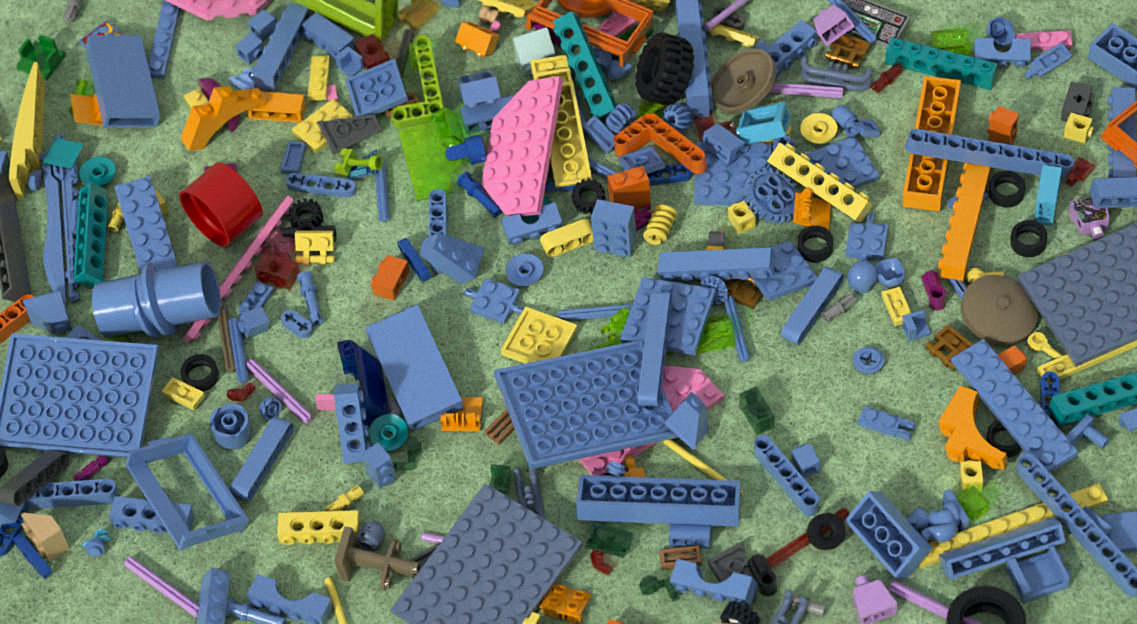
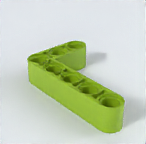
[391,35,444,128]

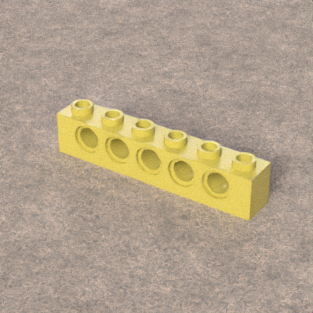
[767,143,873,223]

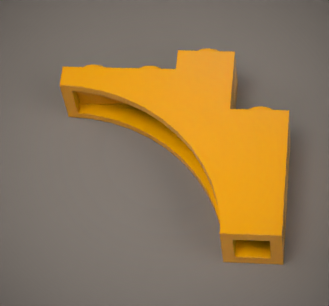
[181,86,267,151]
[938,386,1008,471]

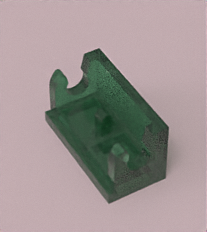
[585,522,633,558]

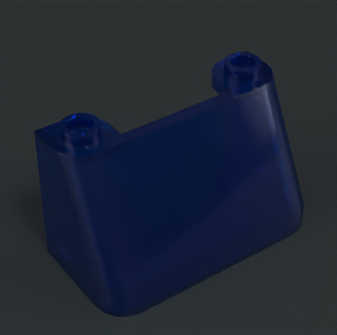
[337,340,390,428]

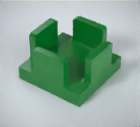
[16,34,66,81]

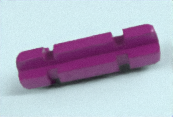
[73,456,108,481]

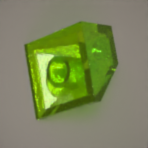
[696,314,734,354]

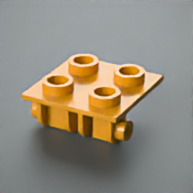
[70,92,103,126]
[793,188,831,230]
[440,397,483,431]
[540,584,592,624]

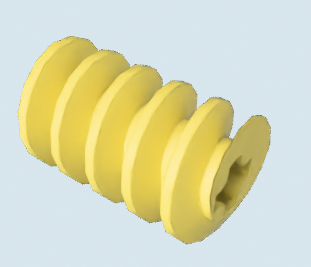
[643,204,677,245]

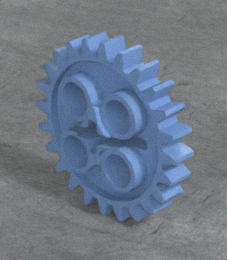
[743,167,800,225]

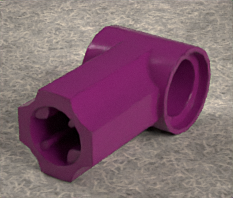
[921,270,946,311]

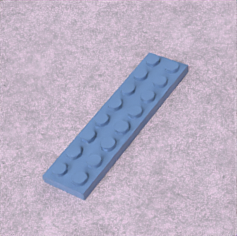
[951,339,1078,473]

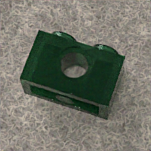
[739,386,775,436]

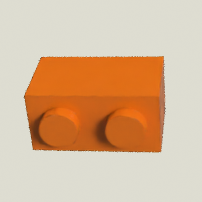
[987,106,1019,145]
[371,255,409,300]

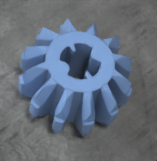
[606,103,637,134]
[662,103,692,134]

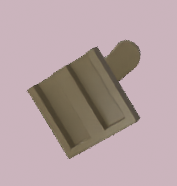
[334,526,420,591]

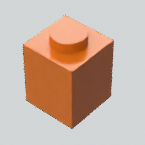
[998,345,1027,375]

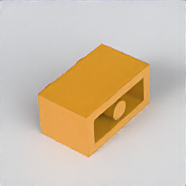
[455,21,500,57]

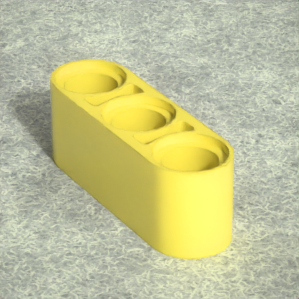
[540,219,593,257]

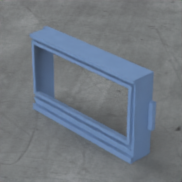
[126,433,249,551]

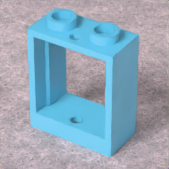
[737,102,791,145]
[1034,165,1062,226]

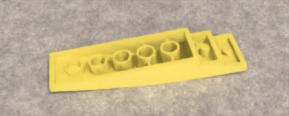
[530,55,592,188]
[9,62,45,200]

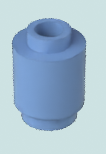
[832,105,858,129]

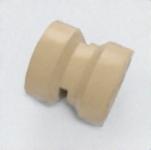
[479,5,503,26]

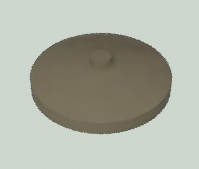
[711,48,777,114]
[961,275,1038,346]

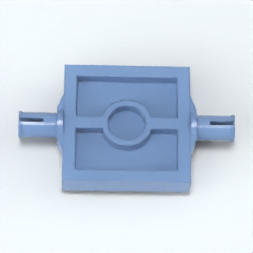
[846,213,889,261]
[464,278,524,324]

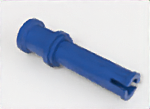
[457,172,502,218]

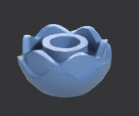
[259,397,282,420]

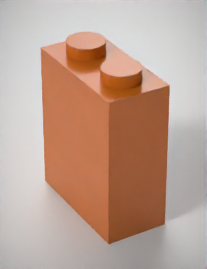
[607,166,651,210]

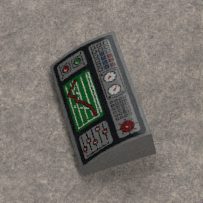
[842,0,910,47]

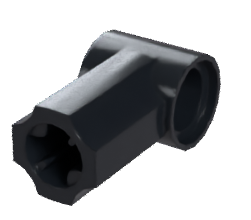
[748,554,777,597]

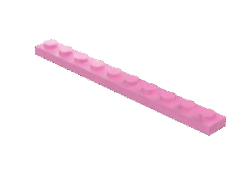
[181,195,293,344]

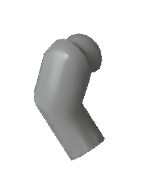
[388,400,403,418]

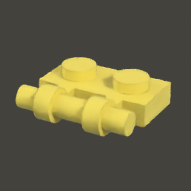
[295,231,334,265]

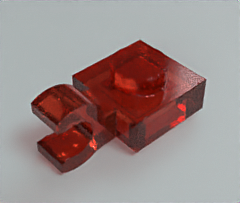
[1065,156,1095,187]

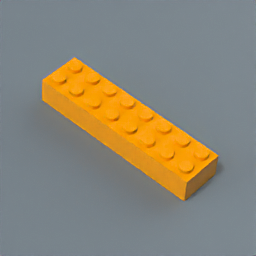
[902,76,961,212]

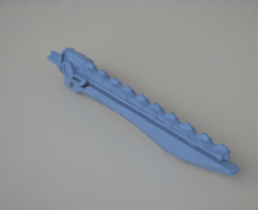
[39,134,80,308]

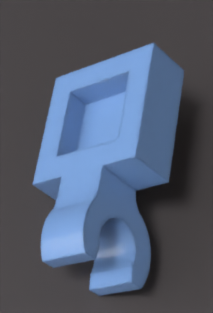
[844,119,880,138]

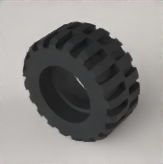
[635,32,694,106]

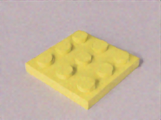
[500,306,578,364]

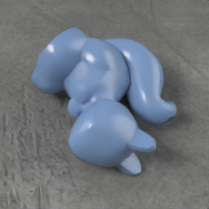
[586,46,632,81]
[907,502,960,543]

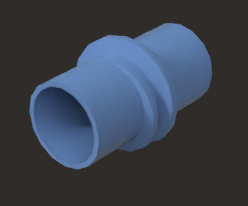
[92,261,221,339]

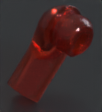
[226,382,256,402]
[590,548,613,576]

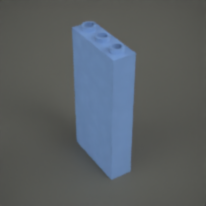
[85,35,160,128]
[365,305,465,432]

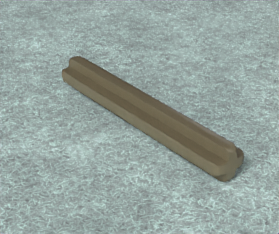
[218,307,236,373]

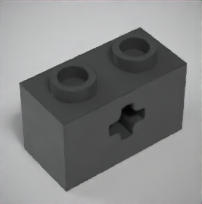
[1061,82,1095,122]

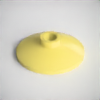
[800,113,837,144]

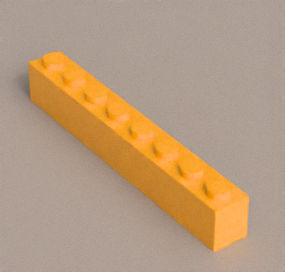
[938,163,992,281]

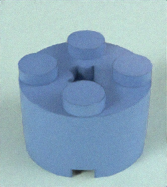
[209,403,252,449]

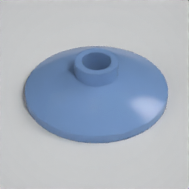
[506,254,544,286]

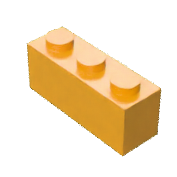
[247,91,306,122]

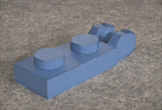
[858,406,916,441]

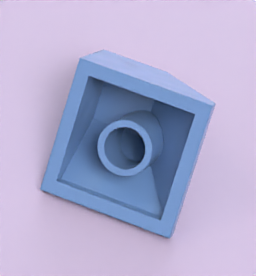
[23,291,72,334]
[664,392,709,450]

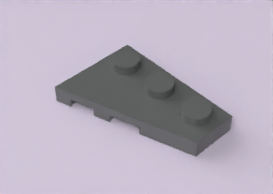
[317,114,382,155]
[708,542,757,604]

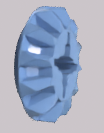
[700,276,728,306]
[853,347,884,375]

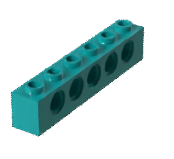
[553,11,617,121]
[885,37,997,90]
[73,182,109,289]
[1049,372,1137,426]

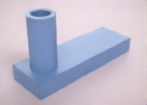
[1065,414,1110,449]

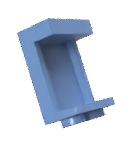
[1006,545,1071,603]

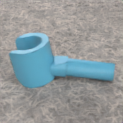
[82,529,111,547]

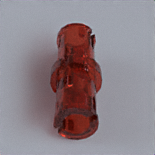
[871,62,904,93]

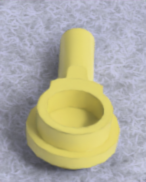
[965,268,1004,283]
[1027,332,1063,359]

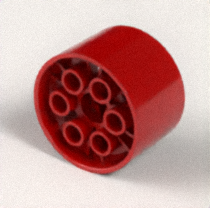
[179,162,263,247]

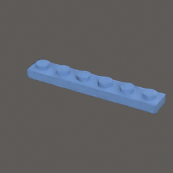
[148,0,181,79]

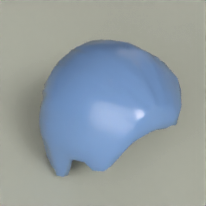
[986,17,1016,46]
[875,258,905,288]
[847,260,877,294]

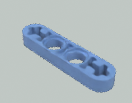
[286,173,356,198]

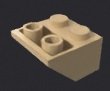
[21,513,70,561]

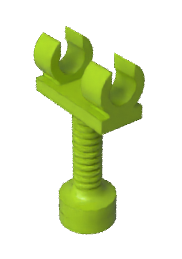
[333,149,383,176]

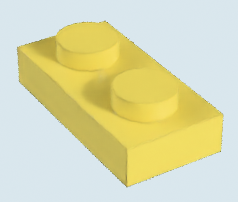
[881,287,911,326]
[162,377,205,411]

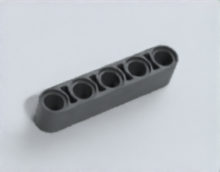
[0,450,69,506]

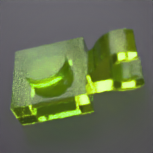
[601,307,630,340]

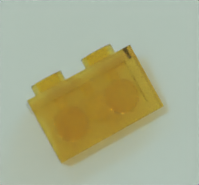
[398,0,440,31]

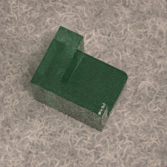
[489,464,512,495]

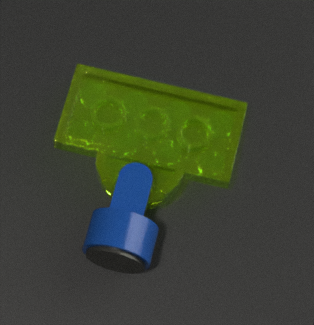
[398,122,487,202]

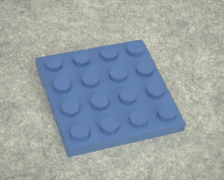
[694,141,771,206]
[620,277,716,355]

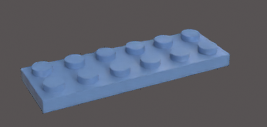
[114,176,178,273]

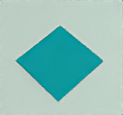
[42,138,84,169]

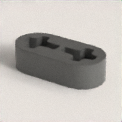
[713,7,745,31]

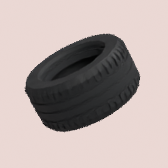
[946,586,1027,624]

